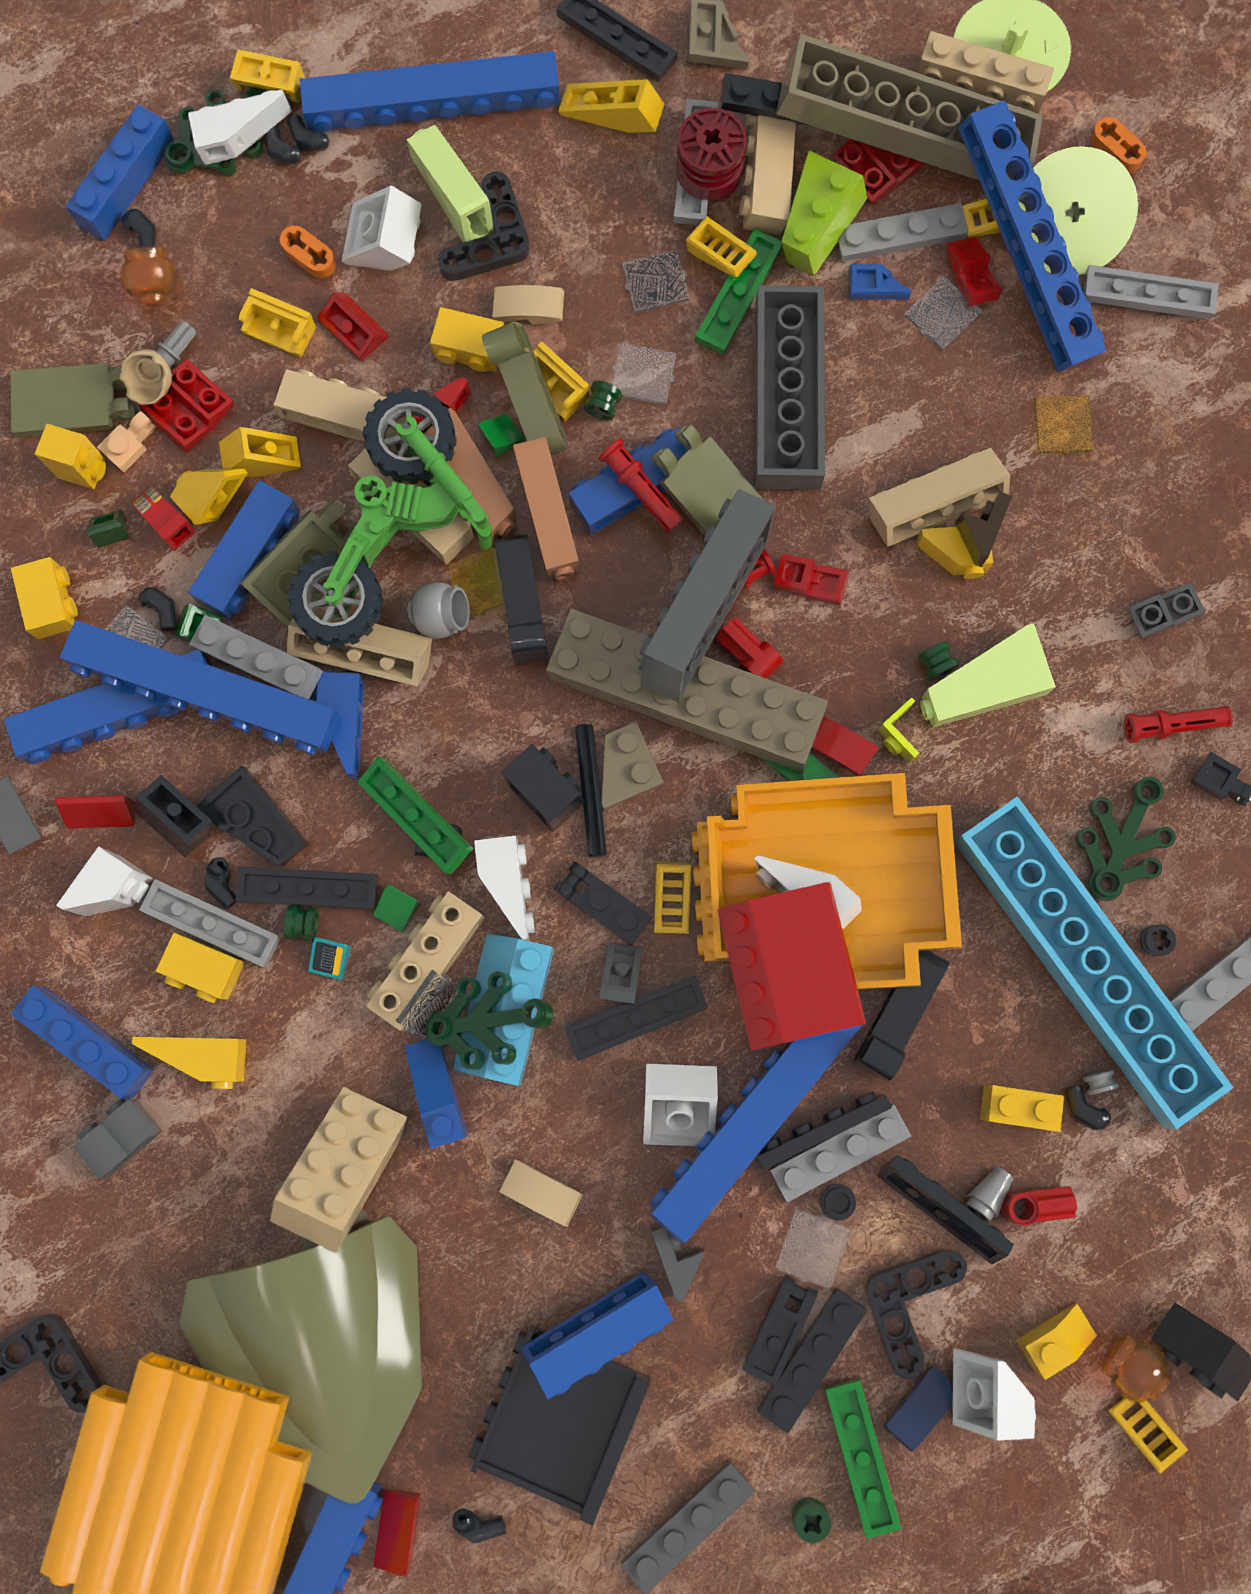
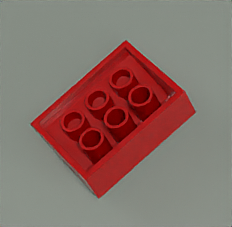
[717,882,866,1051]

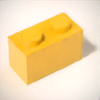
[430,307,504,372]
[35,424,106,489]
[11,557,78,639]
[156,933,245,1003]
[980,1085,1064,1132]

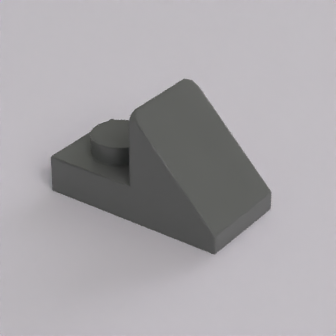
[599,943,642,1004]
[651,1226,705,1302]

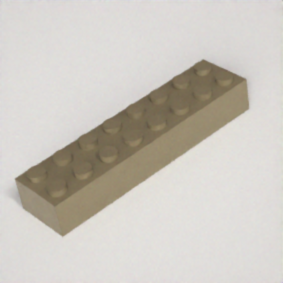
[776,33,1043,181]
[546,608,829,773]

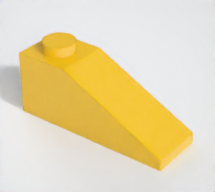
[558,79,665,133]
[132,1037,246,1089]

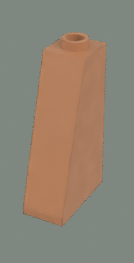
[405,407,516,543]
[513,437,580,580]

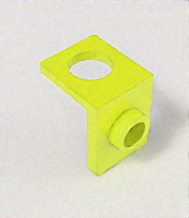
[878,698,919,764]

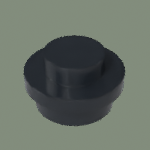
[820,1184,856,1221]

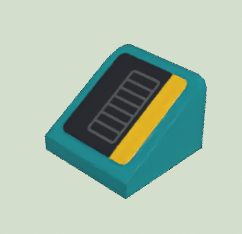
[308,937,352,980]

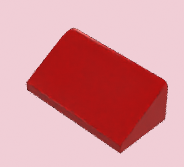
[316,292,389,361]
[56,795,135,829]
[373,1489,421,1577]

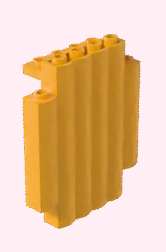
[692,773,962,990]
[40,1352,312,1594]

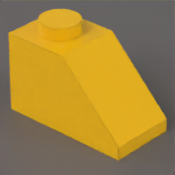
[219,427,301,478]
[170,468,248,525]
[916,527,993,579]
[1016,1303,1097,1380]

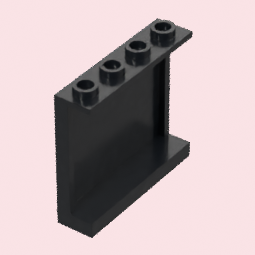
[469,1324,650,1526]

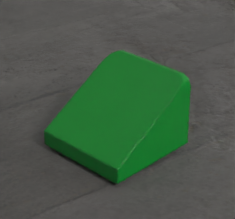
[478,413,524,458]
[174,604,222,642]
[373,884,420,932]

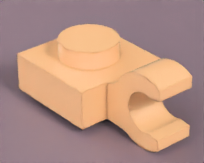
[97,411,156,472]

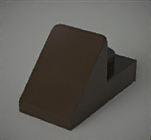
[956,491,1012,567]

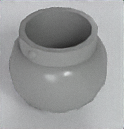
[408,582,470,639]

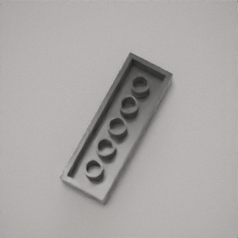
[754,285,825,490]
[638,489,776,702]

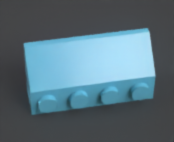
[453,934,554,1086]

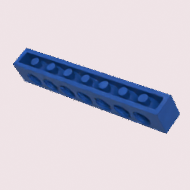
[958,100,1107,373]

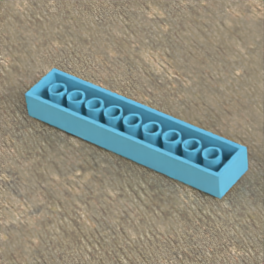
[954,796,1234,1129]

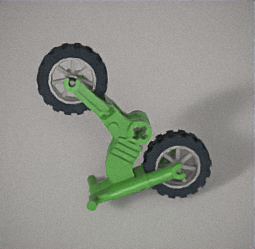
[287,388,492,647]

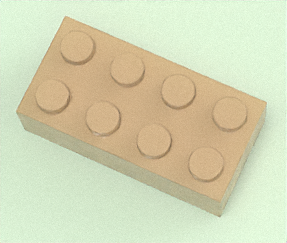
[270,1087,407,1253]

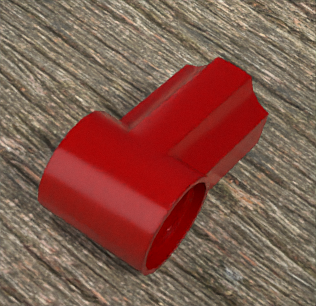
[715,617,784,679]
[1000,1186,1077,1226]

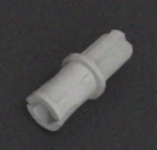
[156,321,196,367]

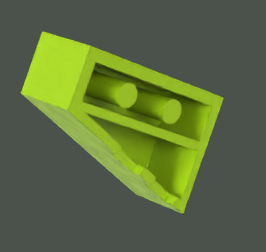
[782,151,867,276]

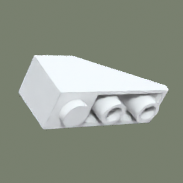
[188,89,292,165]
[474,836,535,941]
[754,855,862,929]

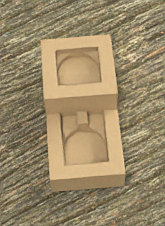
[492,285,564,325]
[499,1159,583,1227]

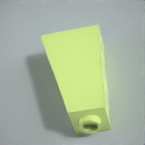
[407,125,494,242]
[920,623,1056,728]

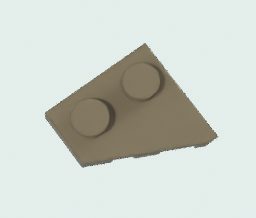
[687,0,749,70]
[602,722,664,811]

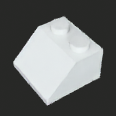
[341,186,422,271]
[56,846,153,916]
[643,1064,718,1146]
[953,1349,1036,1440]

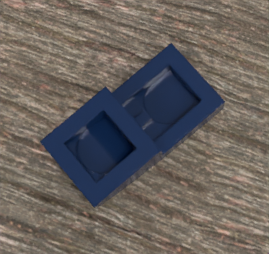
[883,1366,953,1452]

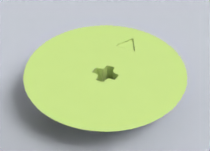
[954,0,1071,91]
[1019,147,1138,275]

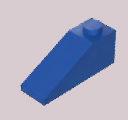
[312,672,365,780]
[405,1039,469,1149]

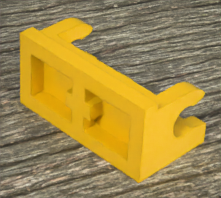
[230,50,305,103]
[239,288,316,358]
[534,341,590,422]

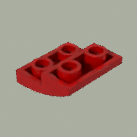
[832,138,925,204]
[139,359,234,453]

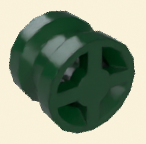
[583,380,623,421]
[917,641,960,681]
[284,905,319,942]
[791,1497,831,1543]

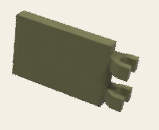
[10,363,137,438]
[650,424,763,536]
[240,500,357,628]

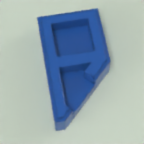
[849,264,911,300]

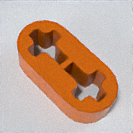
[1090,117,1147,173]
[279,226,336,278]

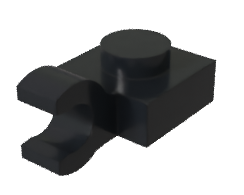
[1190,752,1251,806]

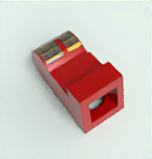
[131,485,196,552]

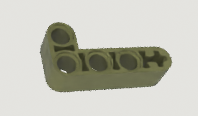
[482,321,568,455]

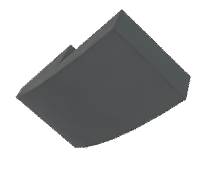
[1128,582,1205,639]
[0,776,42,854]

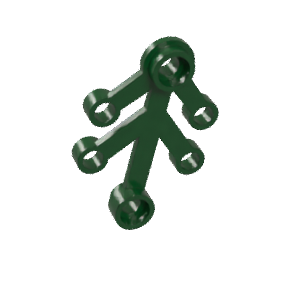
[164,87,266,177]
[1075,777,1176,901]
[425,971,553,1070]

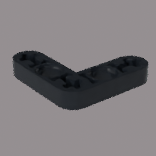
[438,171,530,281]
[865,1249,967,1379]
[0,1314,102,1413]

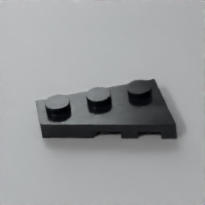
[196,766,309,867]

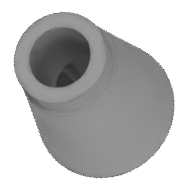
[966,1167,1013,1223]

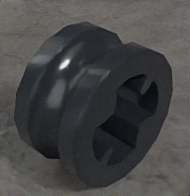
[1140,924,1176,956]

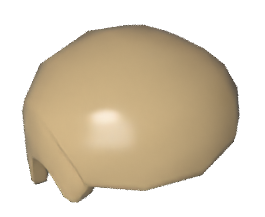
[119,349,172,405]

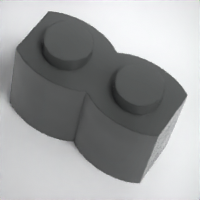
[74,1099,162,1180]

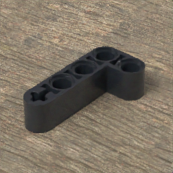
[494,534,548,665]
[854,950,949,1081]

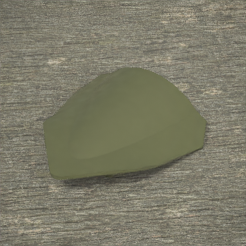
[179,1216,422,1504]

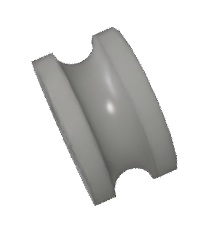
[1083,1069,1119,1095]

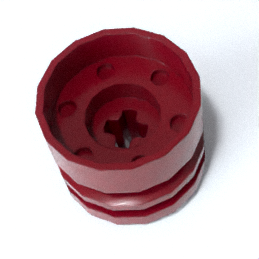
[676,108,747,201]

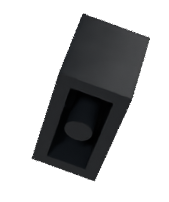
[135,775,212,858]

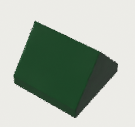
[87,510,130,548]

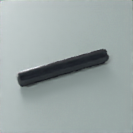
[575,724,607,858]

